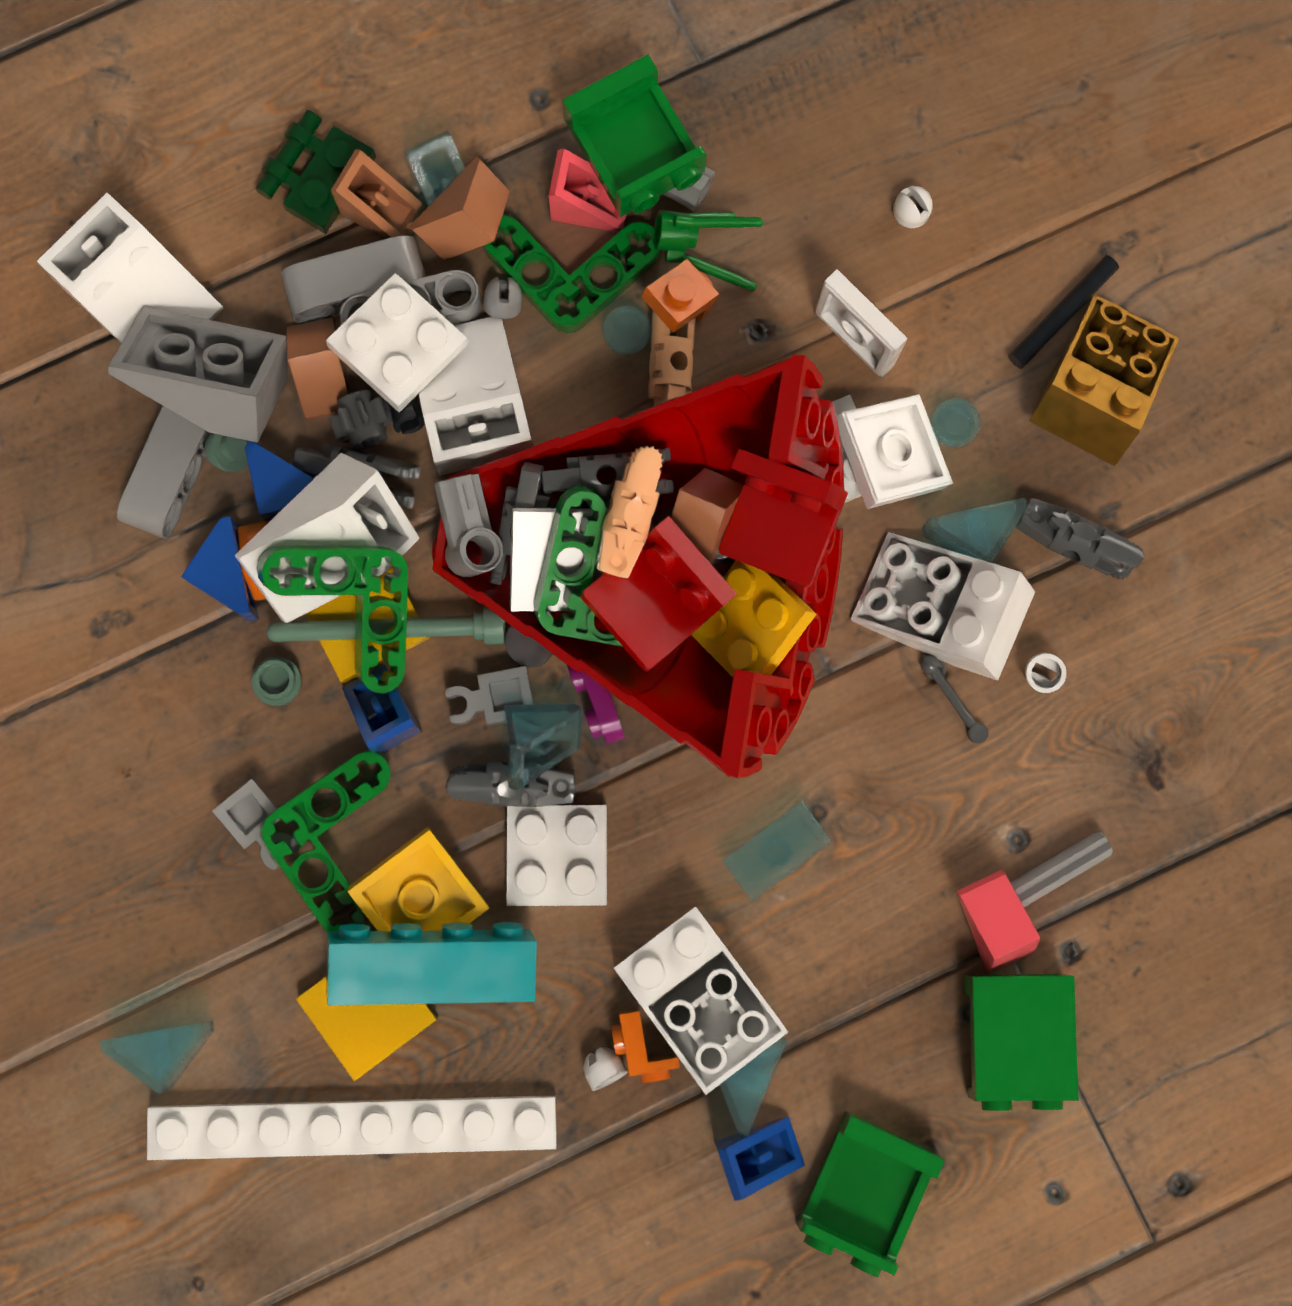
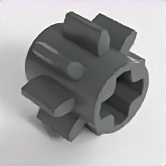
[329,390,393,450]

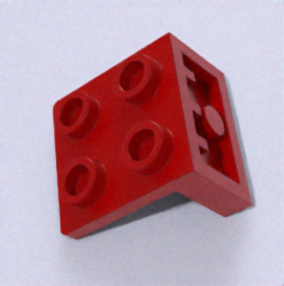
[719,449,848,587]
[580,516,737,672]

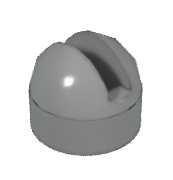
[483,277,522,319]

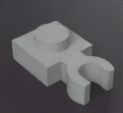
[445,666,536,726]
[212,779,299,870]

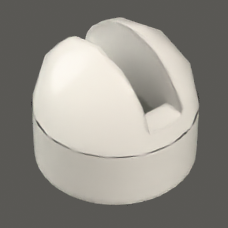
[893,186,933,228]
[1025,653,1066,693]
[583,1047,628,1091]

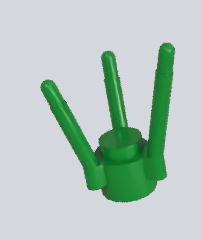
[653,210,764,291]

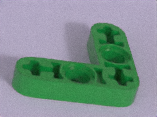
[483,215,660,333]
[534,486,623,647]
[256,546,408,694]
[260,752,390,932]

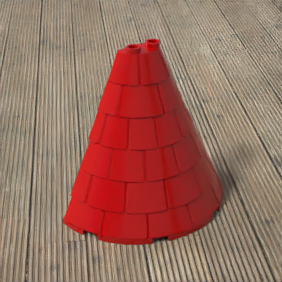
[432,354,844,778]

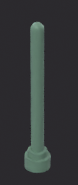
[266,605,505,645]

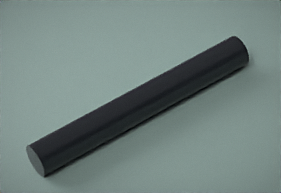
[1008,255,1119,369]

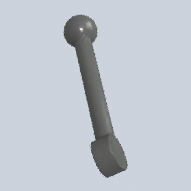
[920,655,988,743]

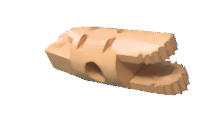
[648,310,696,406]
[597,446,663,578]

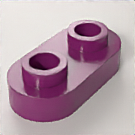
[567,665,625,745]

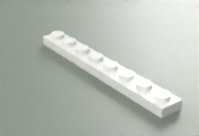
[147,1095,557,1160]

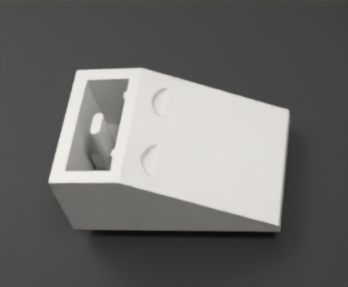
[37,193,224,343]
[419,317,533,476]
[234,453,420,623]
[850,532,1035,681]
[614,907,788,1095]

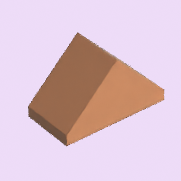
[331,149,428,239]
[410,157,510,260]
[286,317,350,421]
[671,468,744,565]

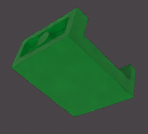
[562,54,707,217]
[964,974,1079,1111]
[796,1111,945,1277]

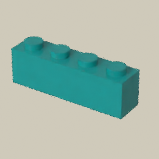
[326,922,537,1005]

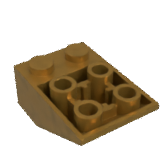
[1029,294,1180,466]

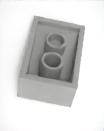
[108,306,287,443]

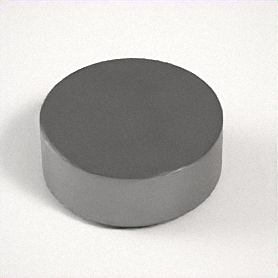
[505,626,552,668]

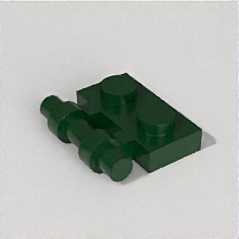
[255,110,376,234]

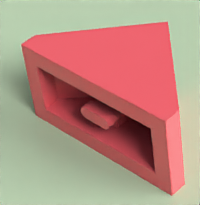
[548,149,627,233]
[956,870,1040,975]

